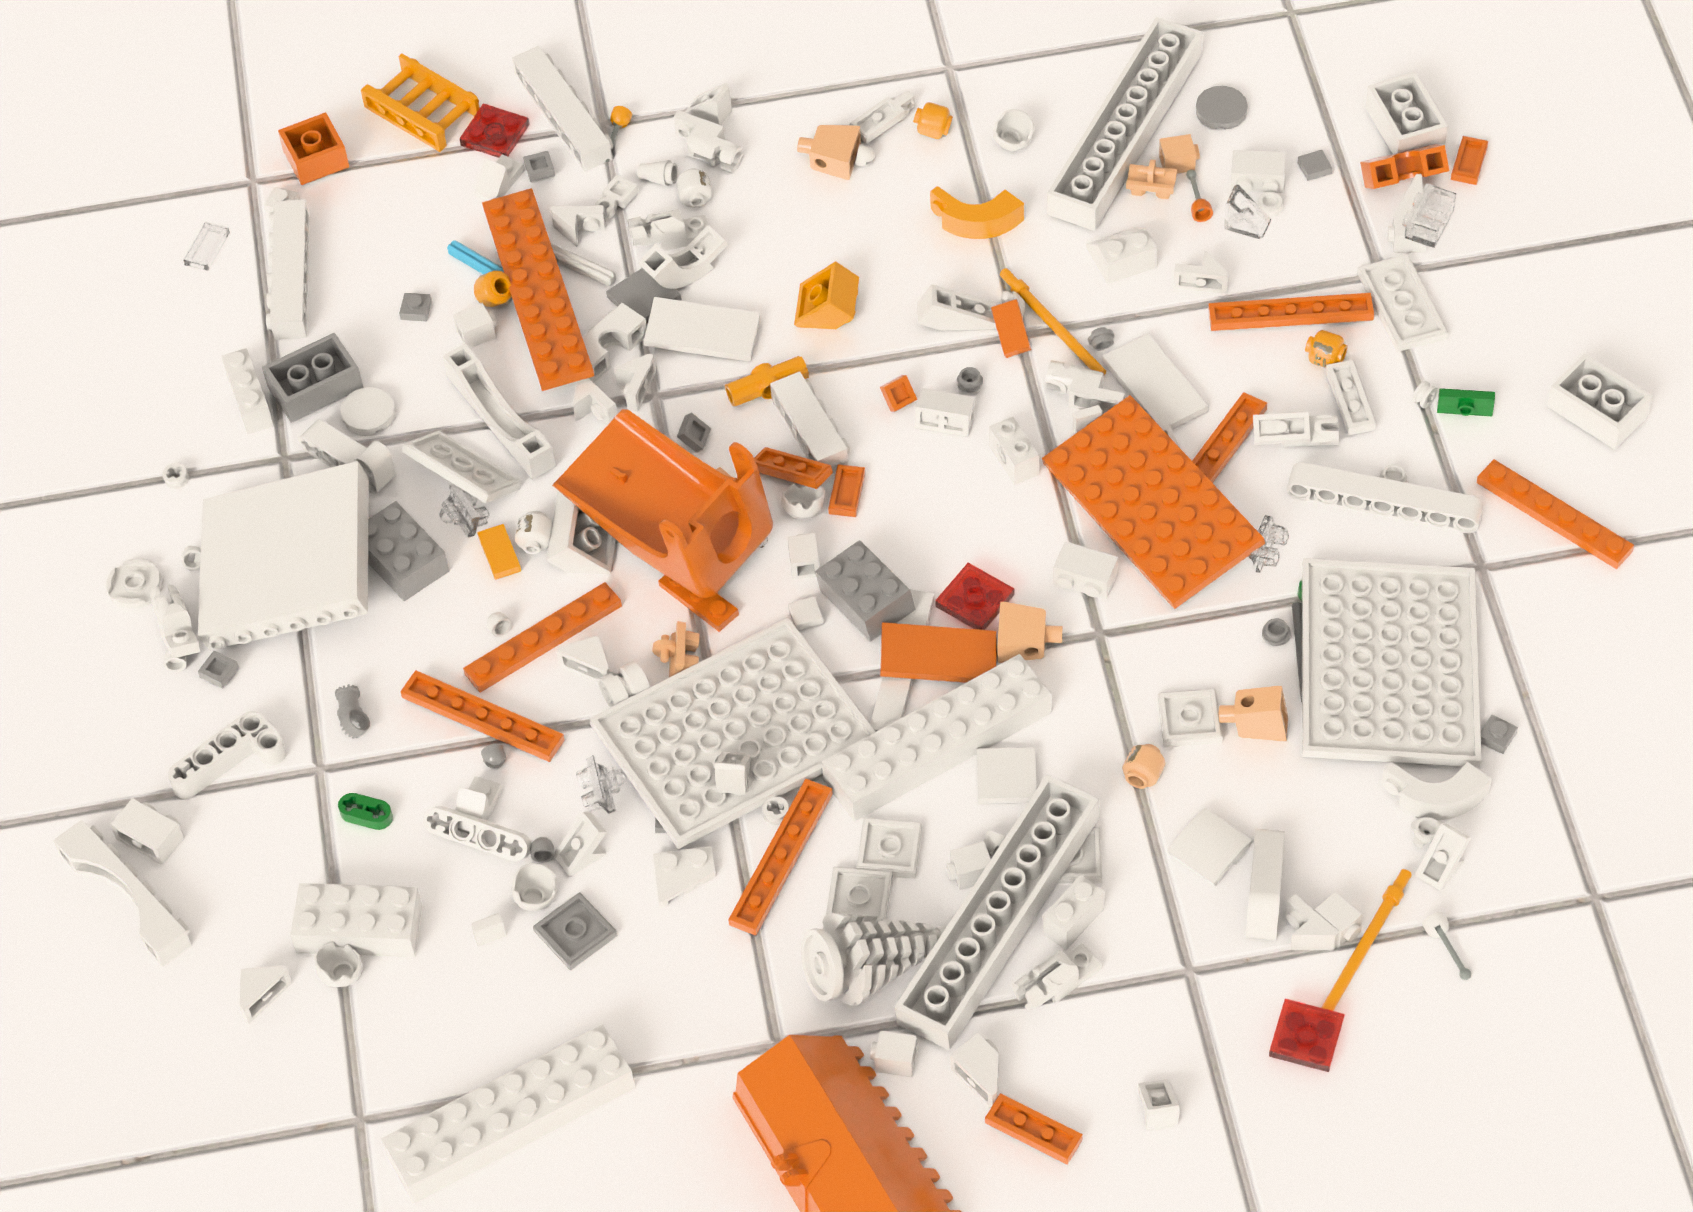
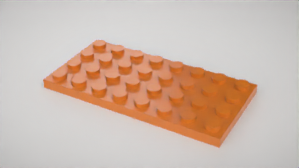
[1042,395,1265,609]

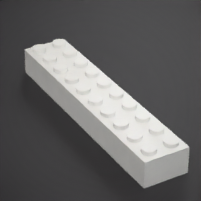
[1047,16,1203,231]
[894,774,1100,1051]

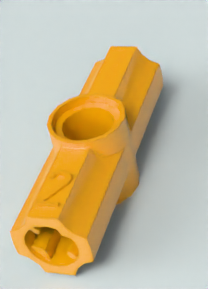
[725,356,809,407]

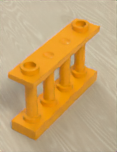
[361,53,481,152]

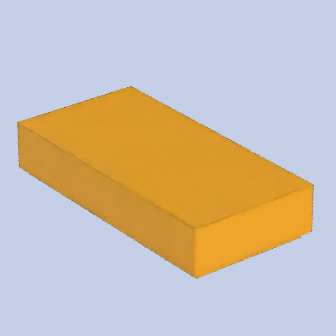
[477,524,521,580]

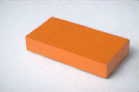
[1451,136,1489,185]
[991,299,1032,358]
[828,464,865,517]

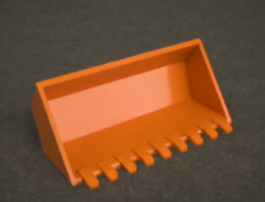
[732,1035,962,1212]

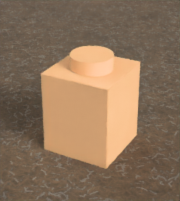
[1159,134,1200,174]

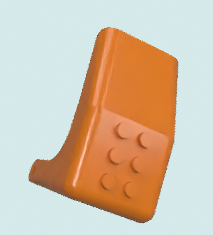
[552,409,773,599]

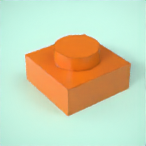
[880,375,918,412]

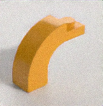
[930,186,1024,239]

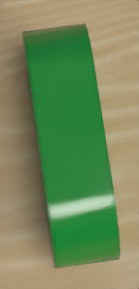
[338,793,393,830]

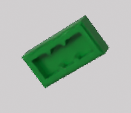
[1437,388,1495,417]

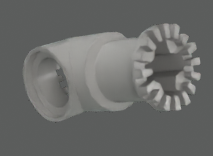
[334,684,370,739]

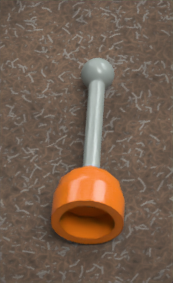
[1186,169,1213,222]

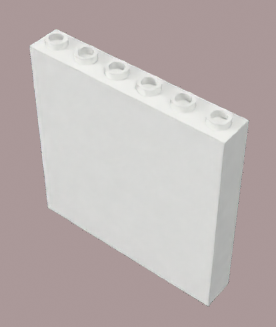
[198,461,369,651]

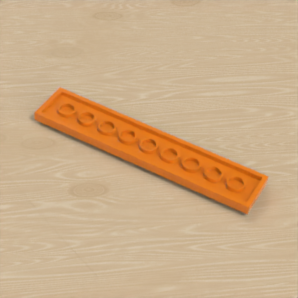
[482,188,595,391]

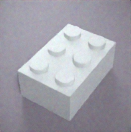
[1365,72,1448,154]
[1547,353,1653,449]

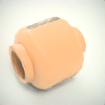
[1122,744,1166,789]

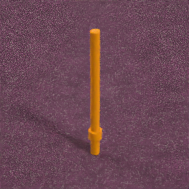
[1000,268,1107,375]
[1319,869,1412,1017]

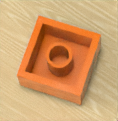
[278,112,349,185]

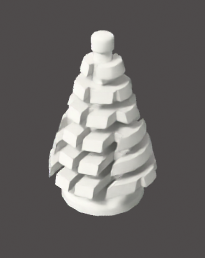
[801,913,947,1006]

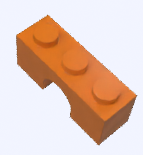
[1360,144,1450,189]

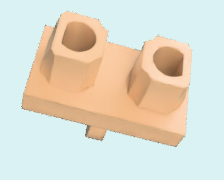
[1126,159,1177,199]
[652,621,699,677]

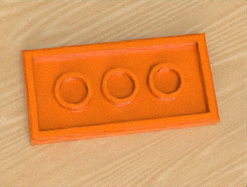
[880,622,996,683]

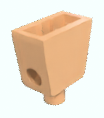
[797,125,861,180]
[997,602,1063,663]
[1219,686,1288,741]

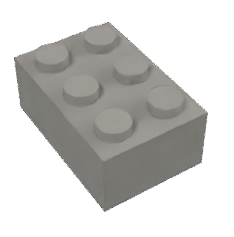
[262,332,364,423]
[368,501,450,601]
[814,540,916,642]

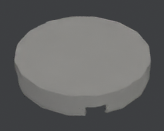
[1196,85,1248,130]

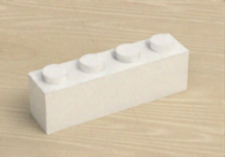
[770,371,850,471]

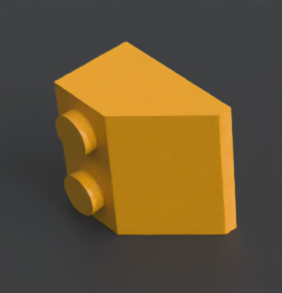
[794,261,859,330]

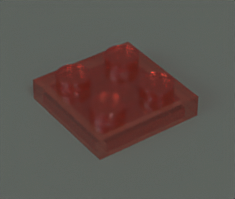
[459,103,530,158]
[935,562,1015,630]
[1269,998,1345,1072]

